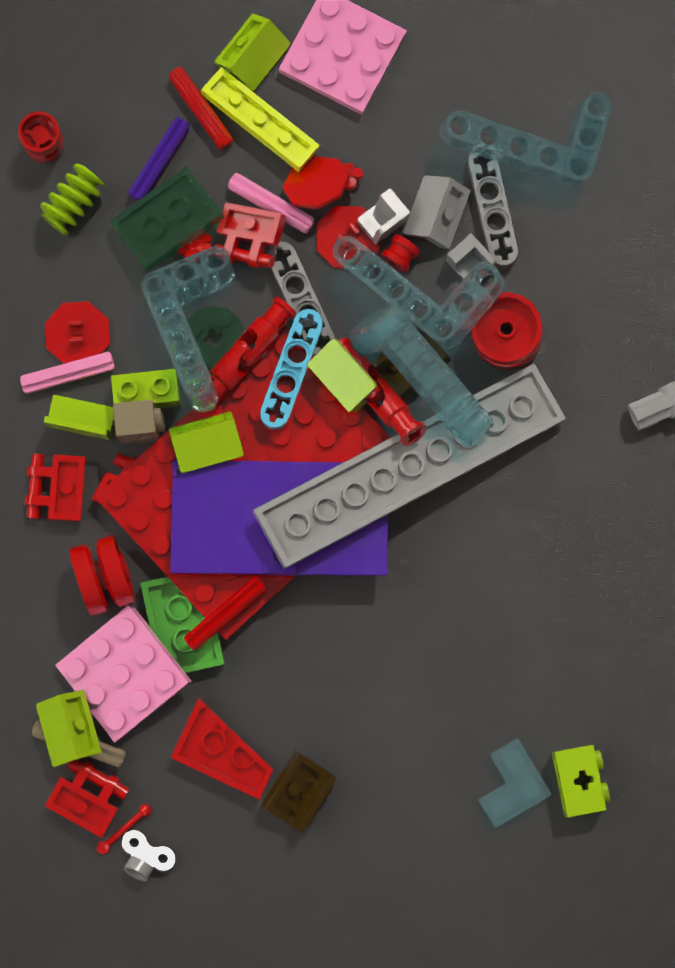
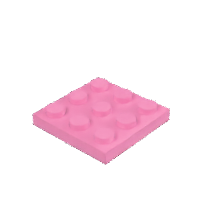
[279,0,407,115]
[55,604,191,743]

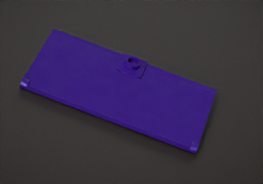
[171,460,388,576]

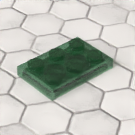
[109,166,225,273]

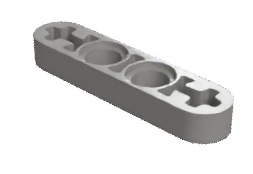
[468,146,518,268]
[268,241,335,356]

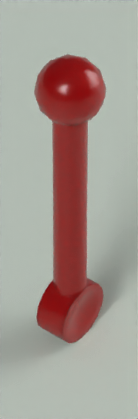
[96,804,152,854]

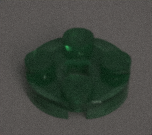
[181,306,245,371]

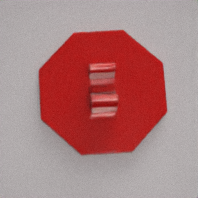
[282,156,350,209]
[317,206,380,269]
[45,301,110,364]

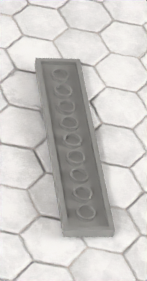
[253,364,566,570]

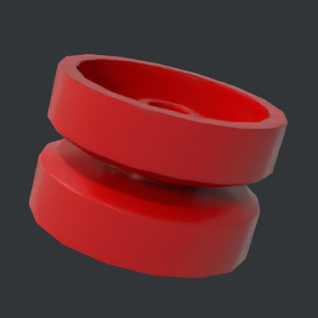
[471,292,543,371]
[69,535,136,617]

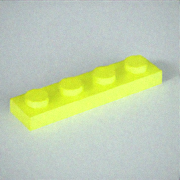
[201,67,320,172]

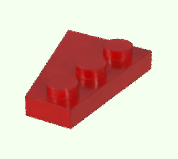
[170,698,274,800]

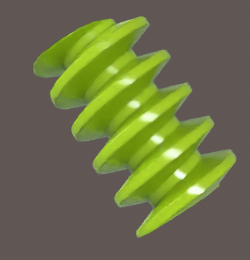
[40,163,107,236]

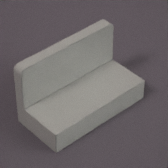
[403,175,471,249]

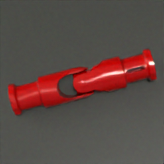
[192,297,297,411]
[339,337,426,446]

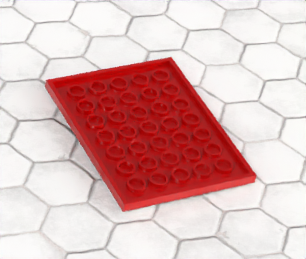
[95,325,391,640]

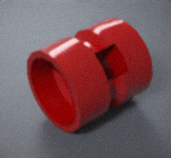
[18,111,65,163]

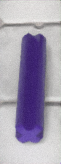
[128,117,190,203]

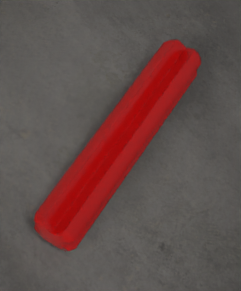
[168,67,233,150]
[184,577,266,650]

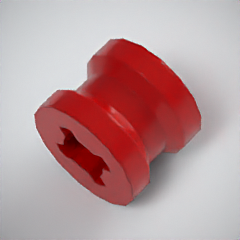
[380,234,420,274]

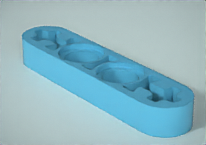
[260,309,323,430]

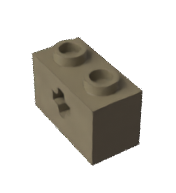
[113,400,165,445]

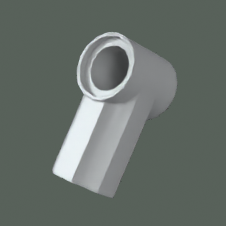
[627,381,675,431]

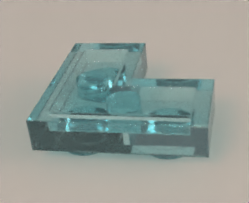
[478,738,552,828]

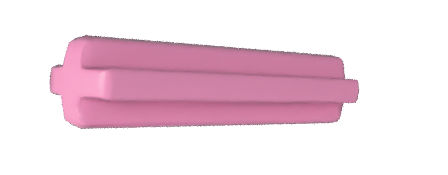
[228,173,314,234]
[20,352,115,394]

